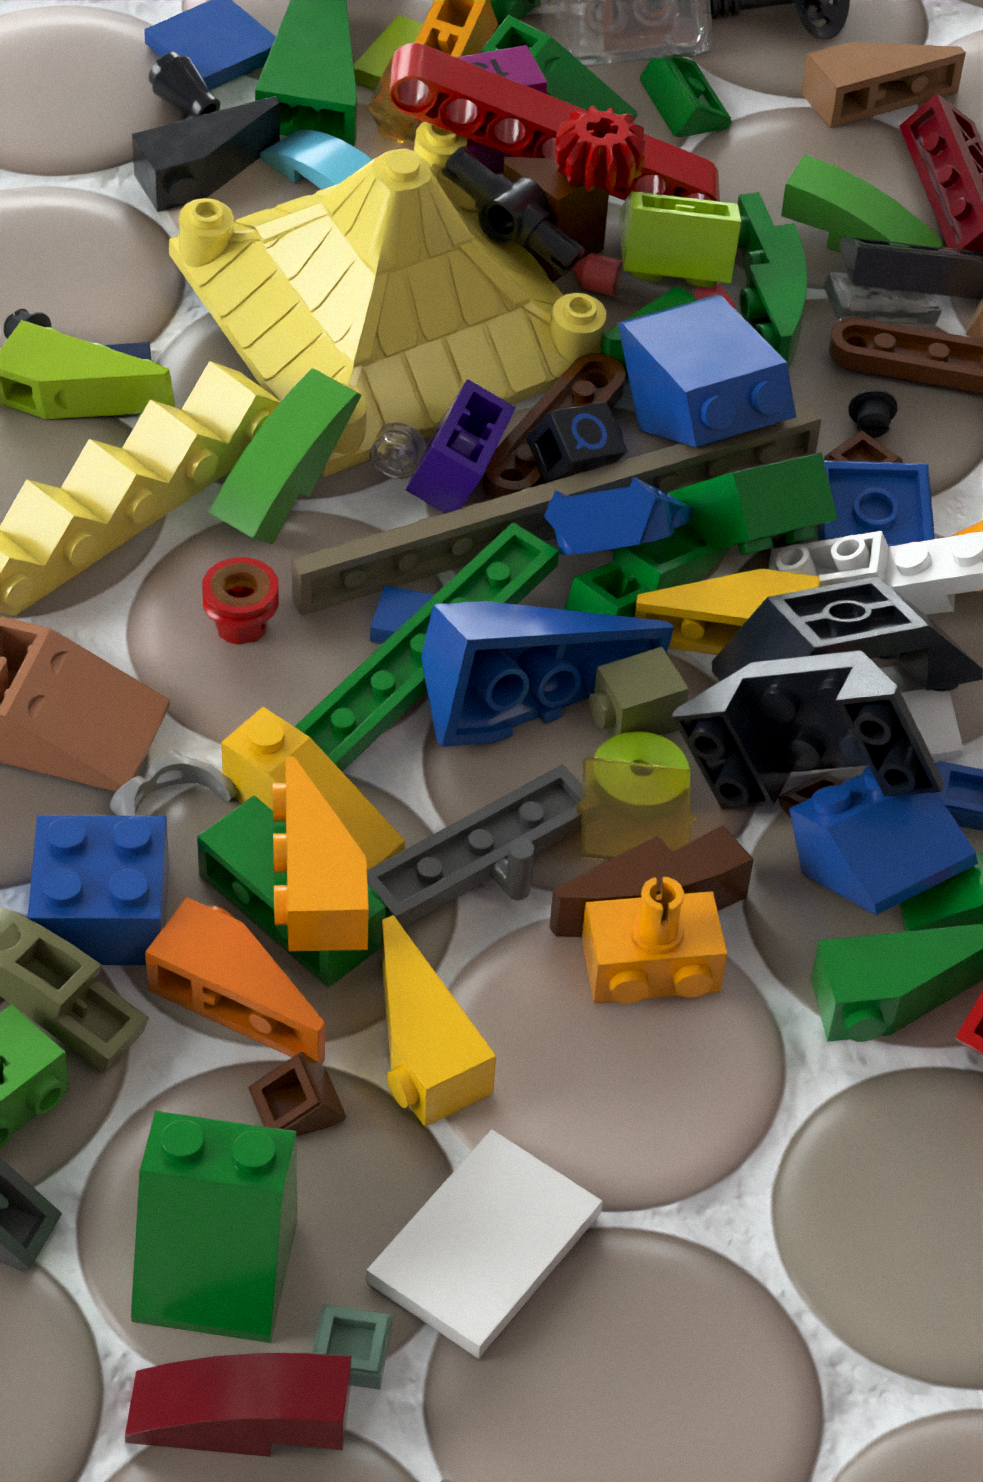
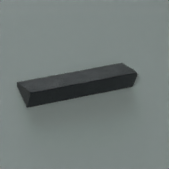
[839,236,983,300]

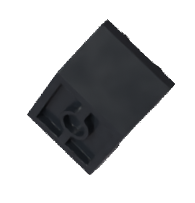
[712,576,983,691]
[672,650,945,809]

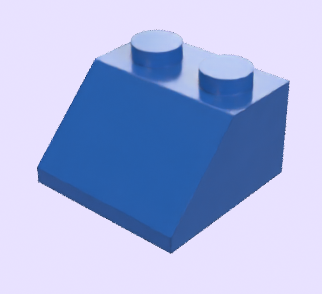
[789,766,978,915]

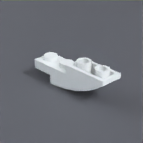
[768,531,983,615]

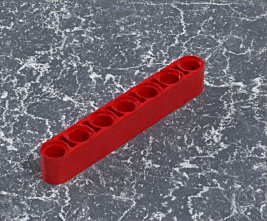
[389,43,720,202]

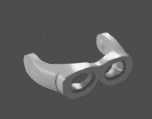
[110,749,237,816]

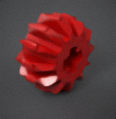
[555,106,646,194]

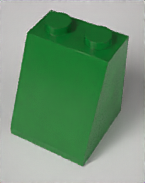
[131,1111,297,1343]

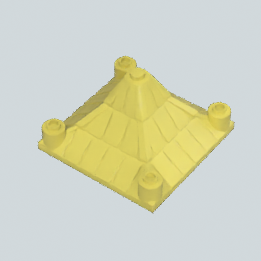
[169,122,607,477]

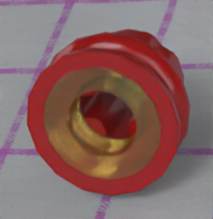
[202,557,279,645]

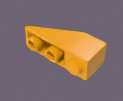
[273,757,369,951]

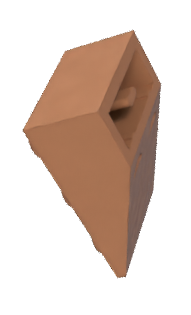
[0,616,170,792]

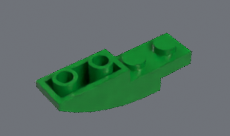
[737,192,807,369]

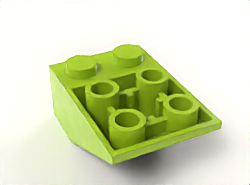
[618,191,741,287]

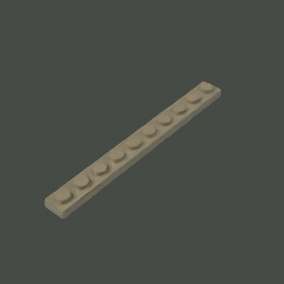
[292,405,822,615]

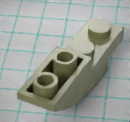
[0,906,149,1073]

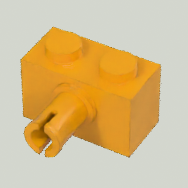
[581,877,727,1004]

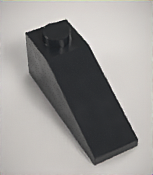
[132,96,280,212]

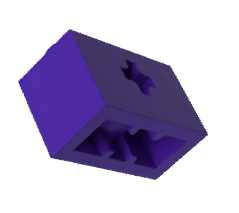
[405,379,516,513]

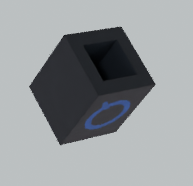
[526,401,628,484]

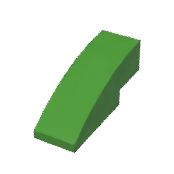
[781,154,943,253]
[208,368,362,544]

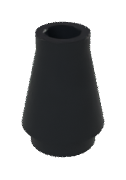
[149,52,221,118]

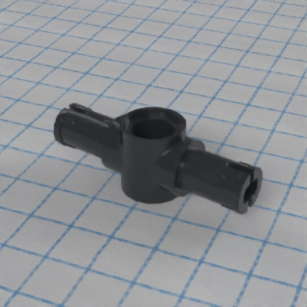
[442,146,585,276]

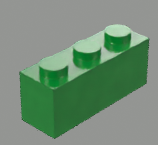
[197,795,386,988]

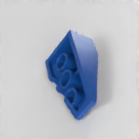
[421,601,674,747]

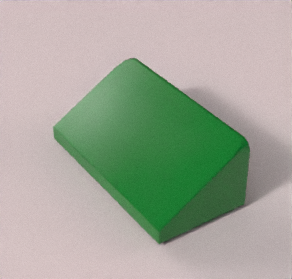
[640,50,732,137]

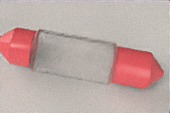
[572,253,736,309]

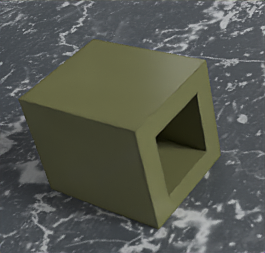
[589,647,689,737]

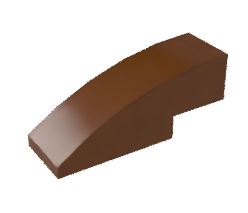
[549,826,754,937]

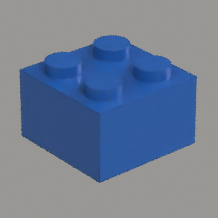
[28,815,169,966]

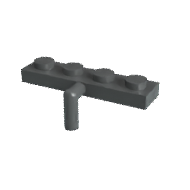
[367,764,601,928]

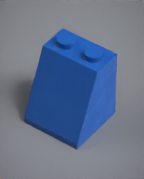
[618,295,797,447]

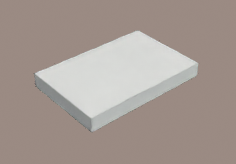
[366,1129,603,1359]

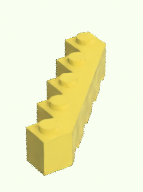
[0,361,281,616]

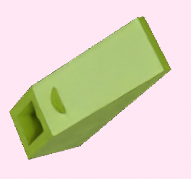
[0,320,175,420]

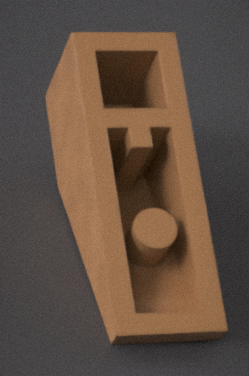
[801,42,966,128]

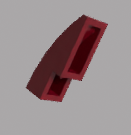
[125,1353,352,1457]

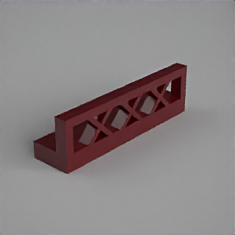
[899,93,983,252]

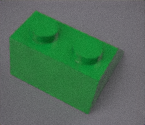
[667,452,838,556]

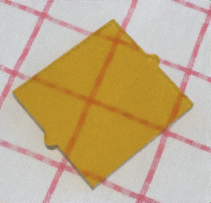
[576,756,696,860]

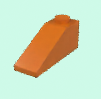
[145,897,325,1065]

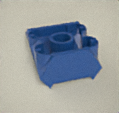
[544,477,694,555]

